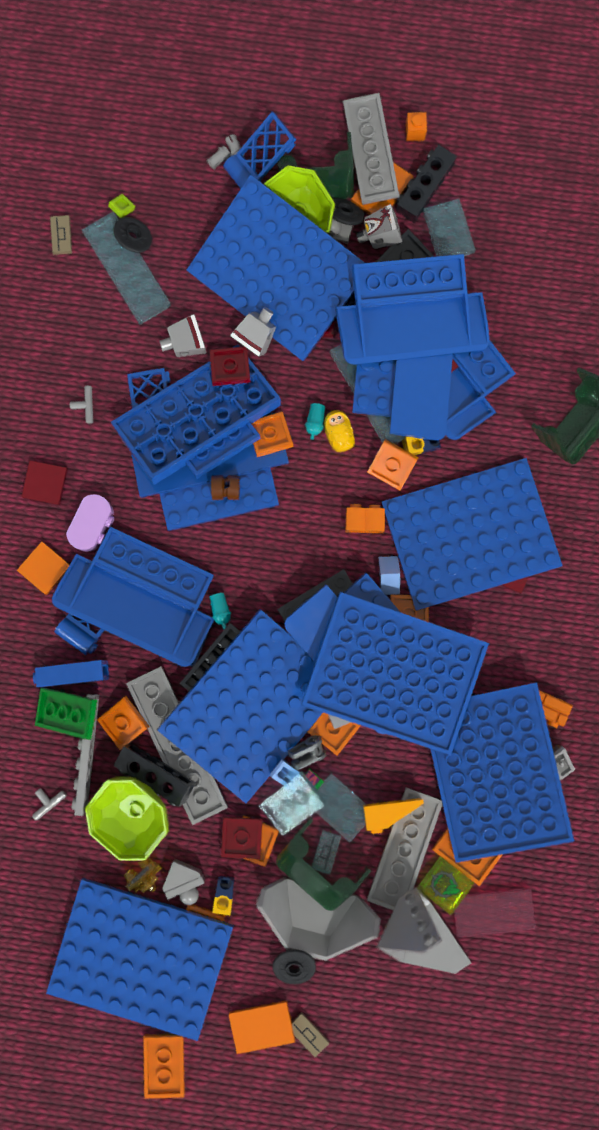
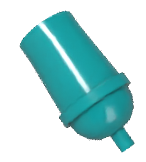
[305,403,325,440]
[209,593,232,629]

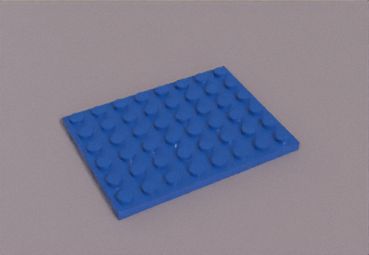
[187,175,365,361]
[381,458,563,611]
[301,592,489,755]
[157,609,323,803]
[431,683,574,863]
[46,878,234,1041]

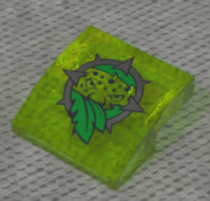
[417,856,474,915]

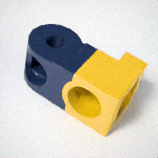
[402,437,441,455]
[212,875,235,915]

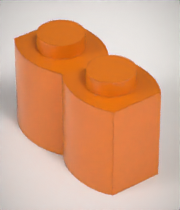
[345,504,385,533]

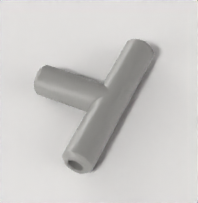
[69,385,93,424]
[32,788,67,820]

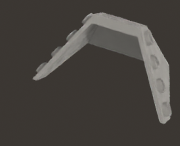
[257,877,380,961]
[377,887,471,974]

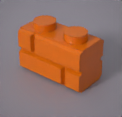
[539,690,573,728]

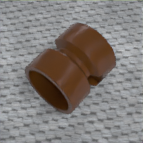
[211,475,240,500]

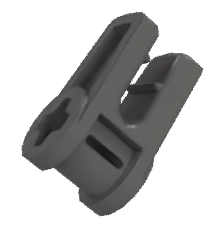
[287,735,327,770]

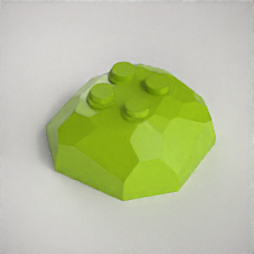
[264,165,335,233]
[85,777,169,860]

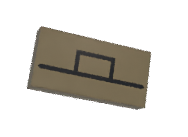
[50,215,72,255]
[292,1012,329,1057]

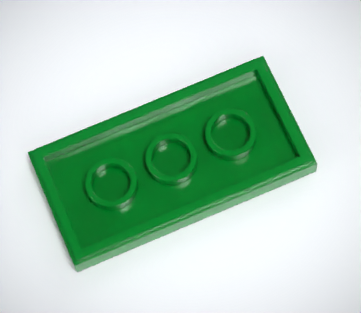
[35,687,98,740]

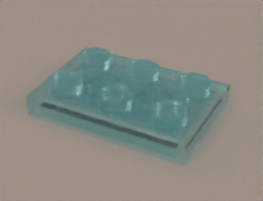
[423,199,476,257]
[259,771,327,836]
[306,773,366,842]

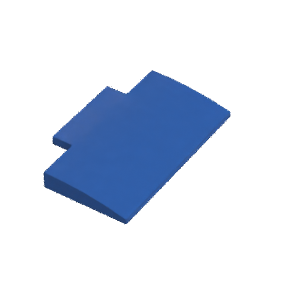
[111,344,281,485]

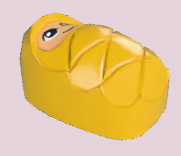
[324,410,355,452]

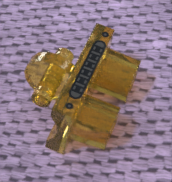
[124,857,162,893]

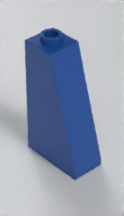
[33,660,110,687]

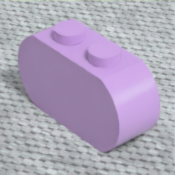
[66,495,114,552]

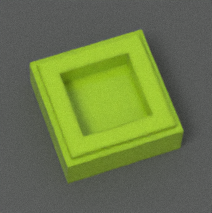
[108,194,135,218]

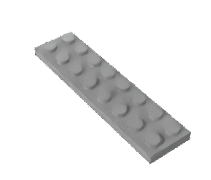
[126,666,228,825]

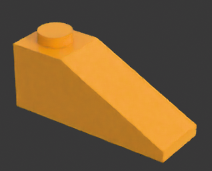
[363,798,424,834]

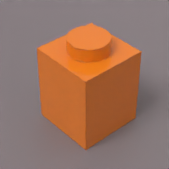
[406,112,427,141]

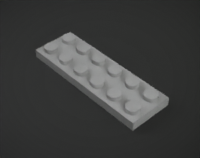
[343,93,399,205]
[72,694,99,816]
[367,787,443,910]

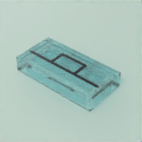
[311,830,341,875]

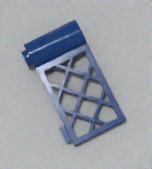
[224,111,297,189]
[127,368,171,409]
[54,614,105,655]

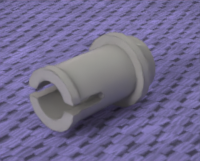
[225,134,244,156]
[206,146,230,170]

